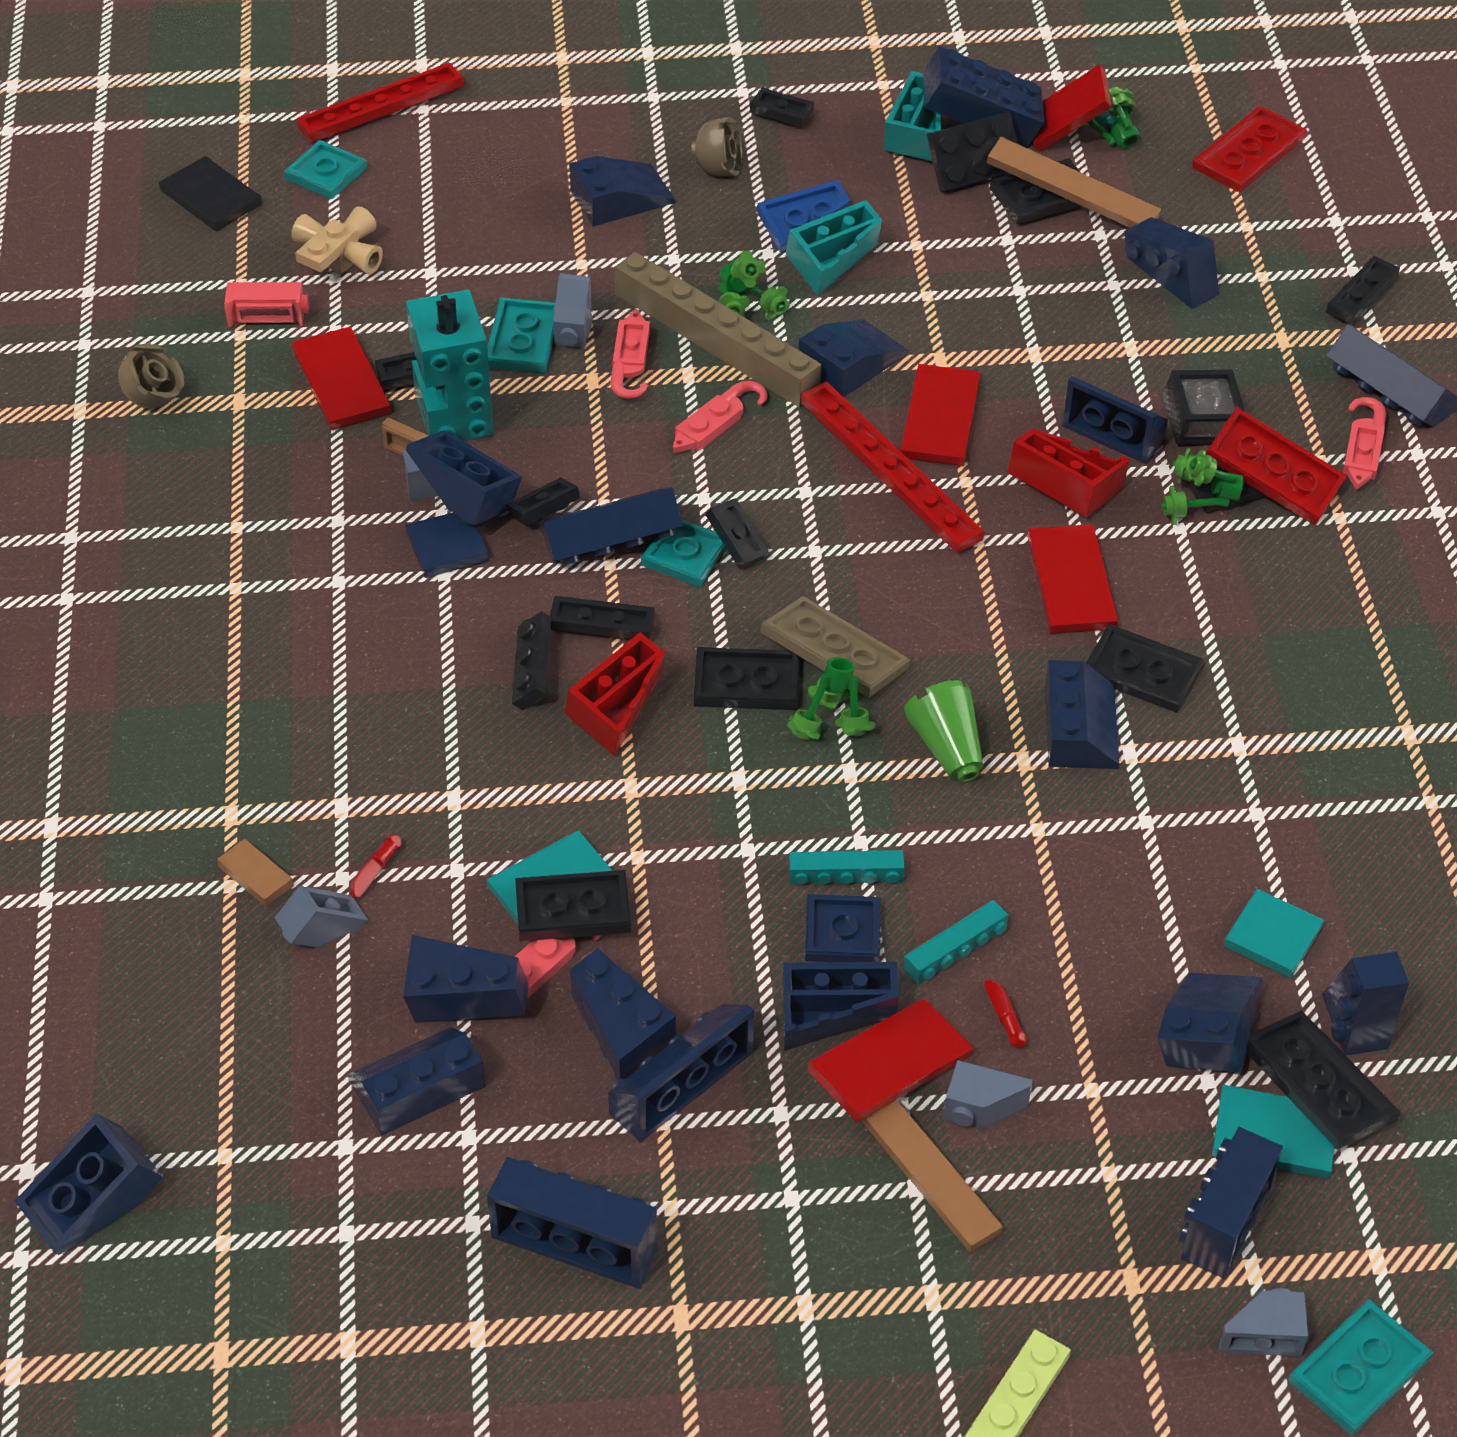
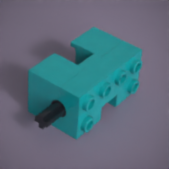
[406,289,494,441]

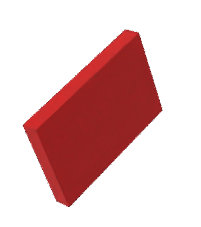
[1033,64,1112,152]

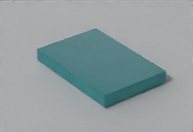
[487,298,555,374]
[486,830,613,925]
[1211,1084,1334,1179]
[1288,1299,1434,1437]

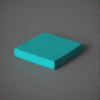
[284,140,367,199]
[641,519,727,588]
[1224,889,1324,978]

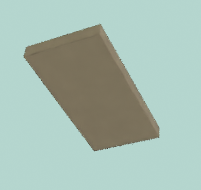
[760,596,910,698]

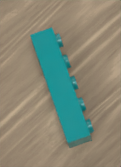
[789,850,904,885]
[903,900,1008,985]

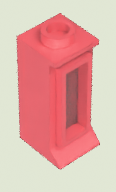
[224,282,309,329]

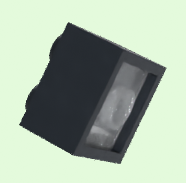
[1162,370,1245,444]

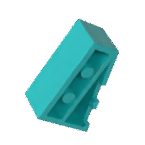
[884,71,941,161]
[786,200,882,296]

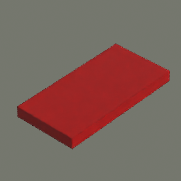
[1192,106,1307,193]
[291,326,391,430]
[901,363,981,466]
[1206,407,1347,526]
[1027,524,1118,634]
[807,998,974,1122]

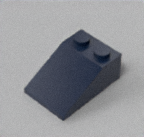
[569,156,675,226]
[799,319,908,397]
[406,430,522,526]
[1158,973,1263,1072]
[14,1113,164,1255]

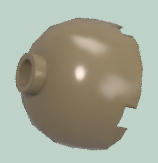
[691,117,742,177]
[118,343,185,409]

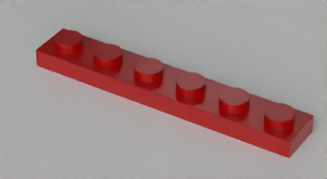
[297,62,464,143]

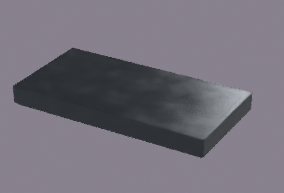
[1246,1010,1400,1150]

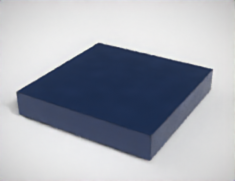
[405,512,489,578]
[805,894,881,962]

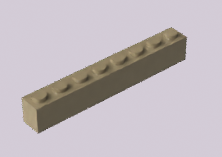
[614,252,821,408]

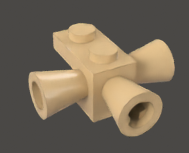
[291,207,383,275]

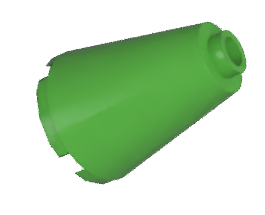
[904,680,983,783]

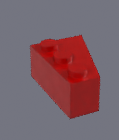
[1007,428,1130,517]
[564,632,665,756]

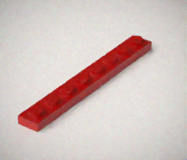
[801,382,984,554]

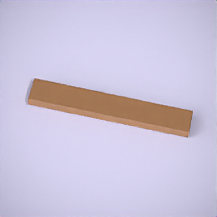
[987,137,1161,228]
[861,1100,1003,1253]

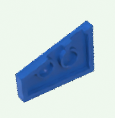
[756,180,850,254]

